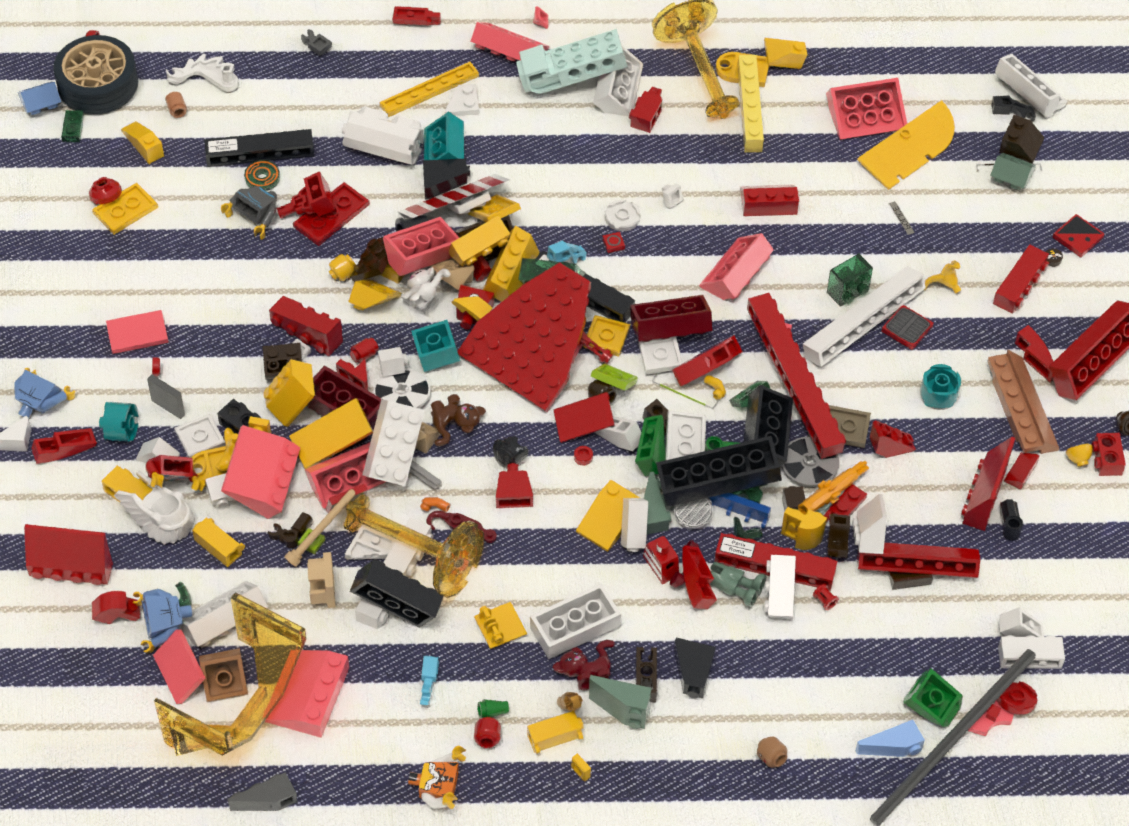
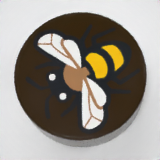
[1046,248,1063,267]

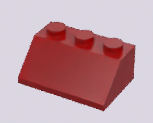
[740,185,799,216]

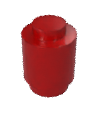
[350,338,379,363]

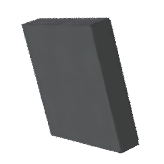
[147,374,185,419]

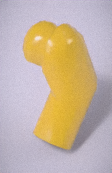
[704,375,726,400]

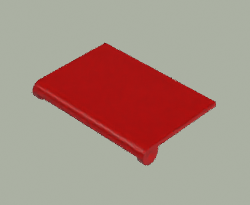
[553,392,615,443]

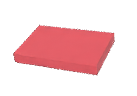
[106,310,169,354]
[153,629,206,704]

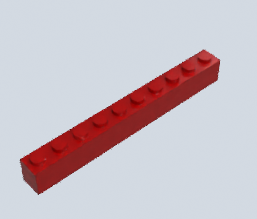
[747,293,846,459]

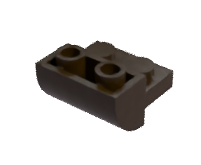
[262,343,302,380]

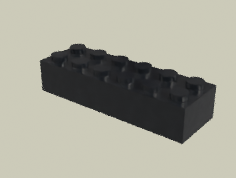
[656,436,782,507]

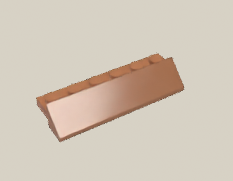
[987,349,1059,454]

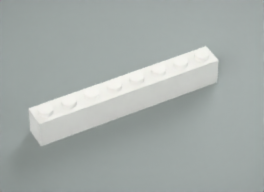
[803,266,926,367]

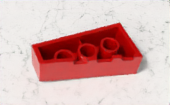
[269,296,343,356]

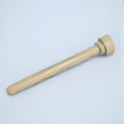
[284,489,355,567]

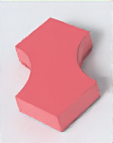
[968,700,1014,736]

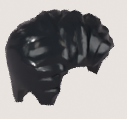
[493,436,529,466]

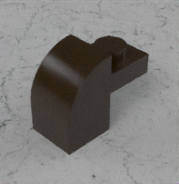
[827,514,850,558]

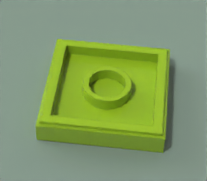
[590,364,638,391]

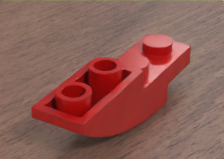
[672,335,742,386]

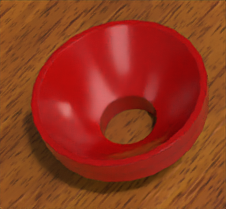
[89,177,122,204]

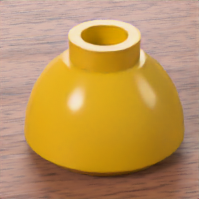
[1066,444,1093,467]

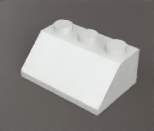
[852,494,887,554]

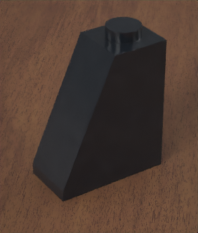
[423,158,470,200]
[674,637,716,698]

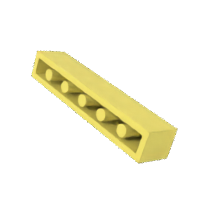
[738,55,764,153]

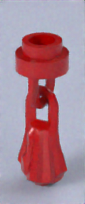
[580,331,613,364]

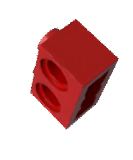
[1091,433,1126,476]

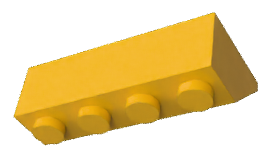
[483,226,540,302]

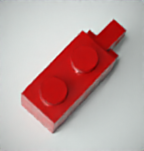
[629,86,662,133]

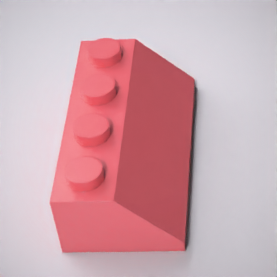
[470,22,549,61]
[383,217,459,276]
[699,233,774,300]
[305,442,386,509]

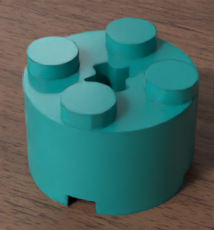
[920,364,961,408]
[99,402,139,442]

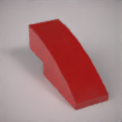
[1015,325,1054,382]
[31,428,97,464]
[682,545,717,610]

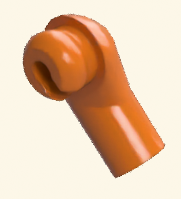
[420,497,451,512]

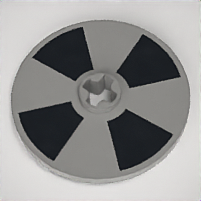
[781,437,839,487]

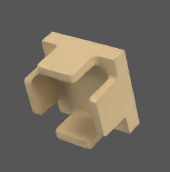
[307,552,336,608]

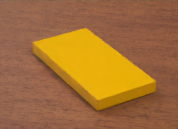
[289,398,373,469]

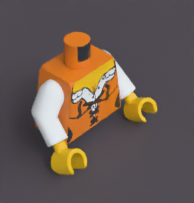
[408,745,466,809]

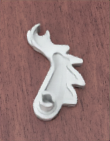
[166,54,239,92]

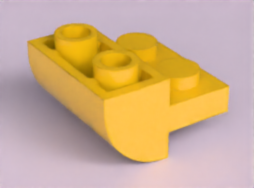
[781,507,827,550]

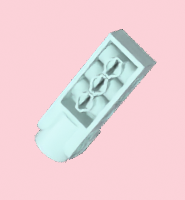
[516,29,628,94]

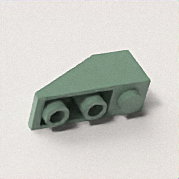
[644,471,672,535]

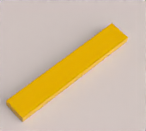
[379,62,479,117]

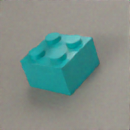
[411,320,460,372]

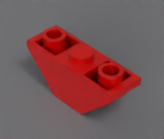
[870,420,916,458]

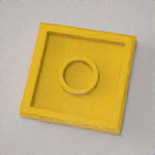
[583,315,630,357]

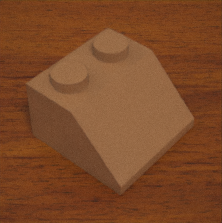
[199,648,248,702]

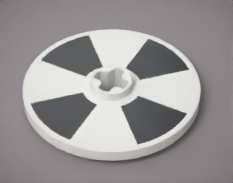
[373,369,431,408]

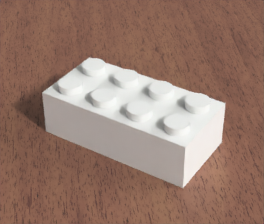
[362,400,425,486]
[530,583,621,659]

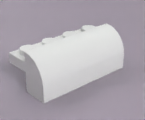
[995,54,1067,117]

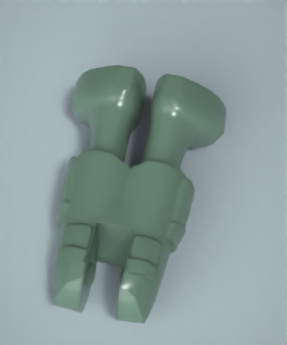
[710,562,767,607]

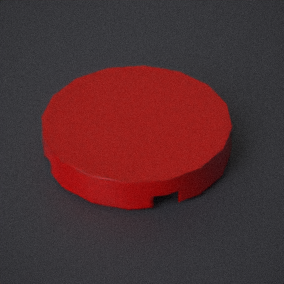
[997,681,1038,714]

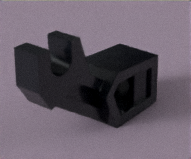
[991,95,1036,121]

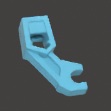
[547,240,587,264]
[420,655,440,705]

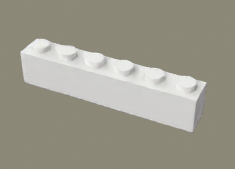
[355,517,433,630]

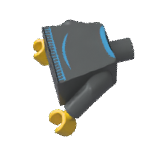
[221,186,277,240]

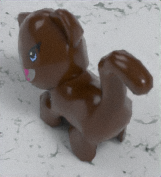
[430,394,486,447]

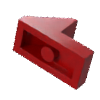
[336,359,368,390]

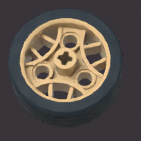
[53,35,138,114]

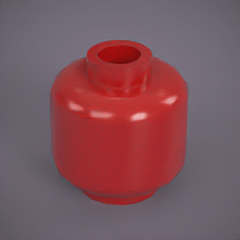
[474,717,501,748]

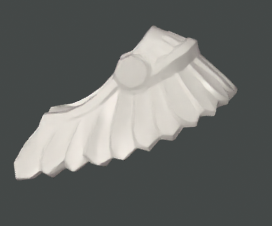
[114,470,194,545]

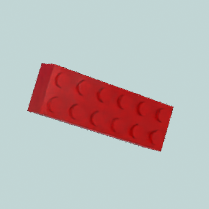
[1049,300,1129,400]

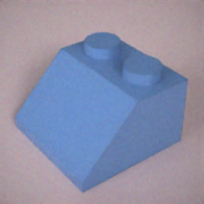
[17,82,61,115]

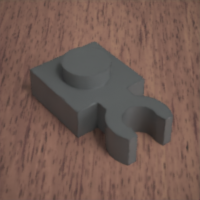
[301,29,332,56]

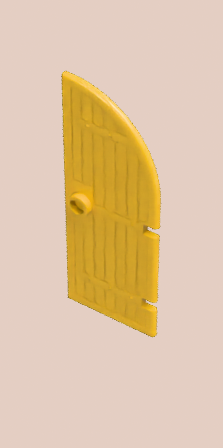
[857,100,955,190]

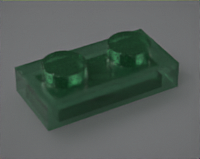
[61,110,84,142]
[729,380,770,408]

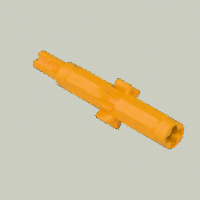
[798,461,869,515]

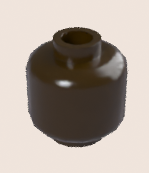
[588,379,617,404]

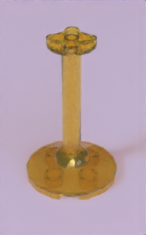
[652,0,740,119]
[344,494,484,598]

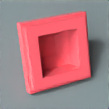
[533,6,548,29]

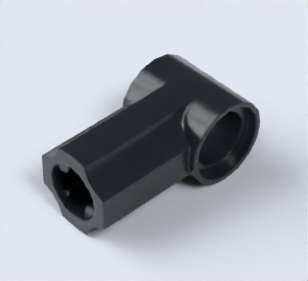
[999,499,1023,541]

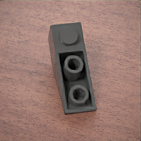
[227,772,298,811]

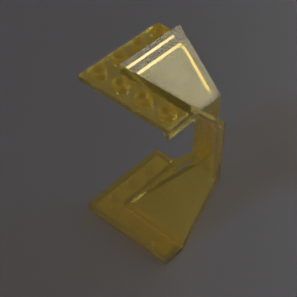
[154,592,307,756]

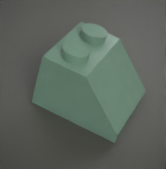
[990,153,1036,190]

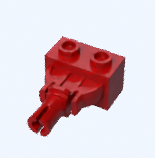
[277,171,335,219]

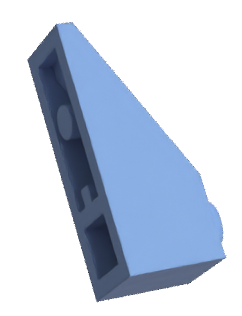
[855,720,925,757]

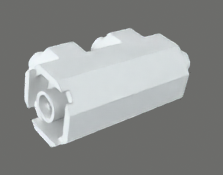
[342,106,424,165]

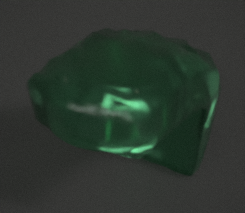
[733,517,763,539]
[175,582,192,606]

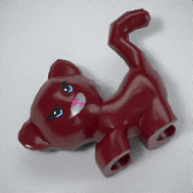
[553,640,615,690]

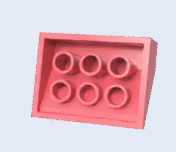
[826,78,907,140]
[221,425,300,519]
[263,650,349,738]

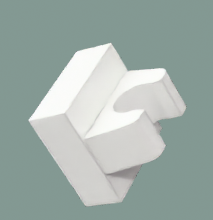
[661,183,684,209]

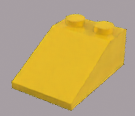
[576,480,640,552]

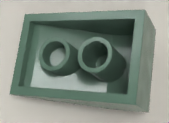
[589,675,652,729]

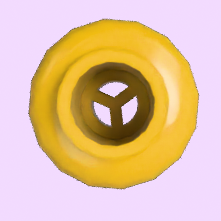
[328,254,356,281]

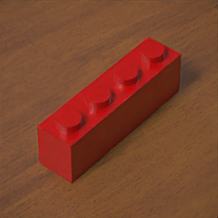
[993,244,1049,314]

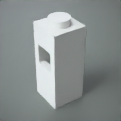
[621,498,648,552]

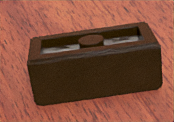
[888,571,933,590]

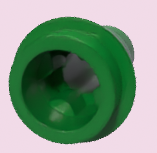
[477,699,509,718]

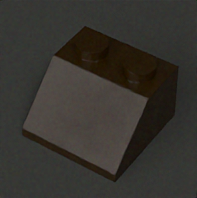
[999,115,1044,164]

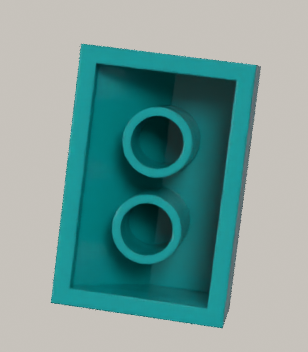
[424,111,464,160]

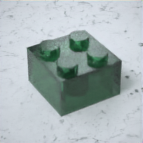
[826,253,873,307]

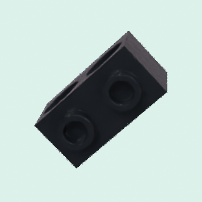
[217,399,261,434]

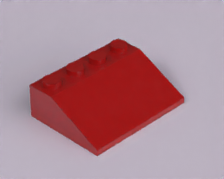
[961,437,1015,531]
[24,524,113,585]

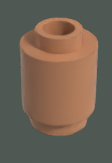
[165,92,187,118]

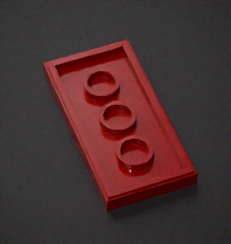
[293,182,370,246]

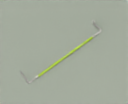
[652,373,718,409]

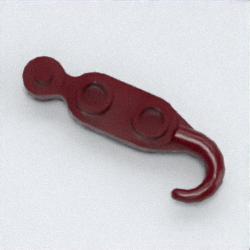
[426,511,497,543]

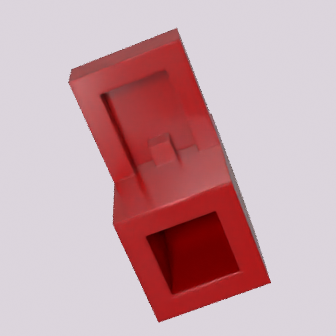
[92,591,140,624]

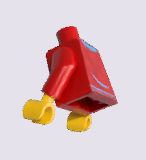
[145,455,205,491]

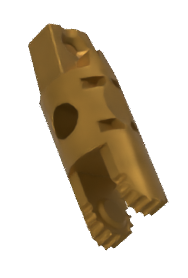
[557,692,583,711]

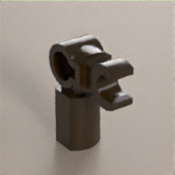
[267,512,313,549]

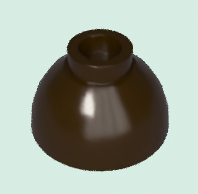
[1116,410,1129,436]

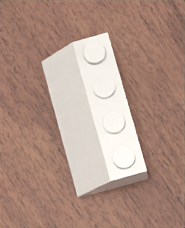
[593,46,643,116]
[181,581,268,647]

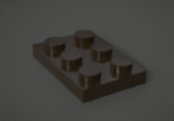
[350,234,388,283]

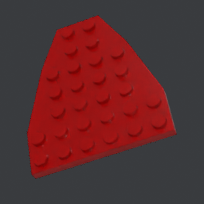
[458,262,591,412]

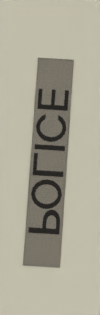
[889,201,915,235]

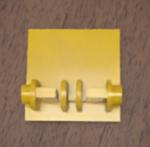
[474,602,527,649]

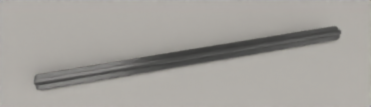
[870,649,1036,826]

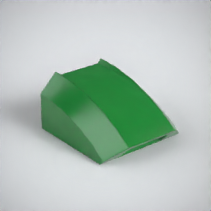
[903,668,963,727]

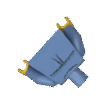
[14,368,75,418]
[133,589,192,653]

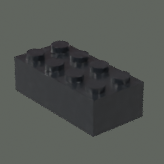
[743,384,793,467]
[349,559,444,628]

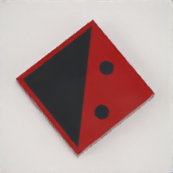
[1053,214,1105,258]

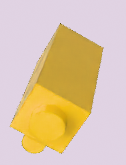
[192,517,245,567]
[527,711,584,754]

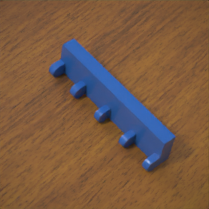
[708,493,771,529]

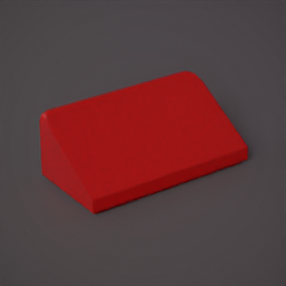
[1004,452,1040,490]

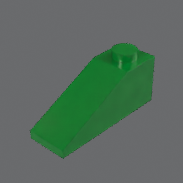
[635,415,665,476]

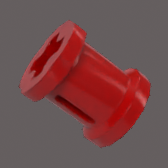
[813,584,839,610]

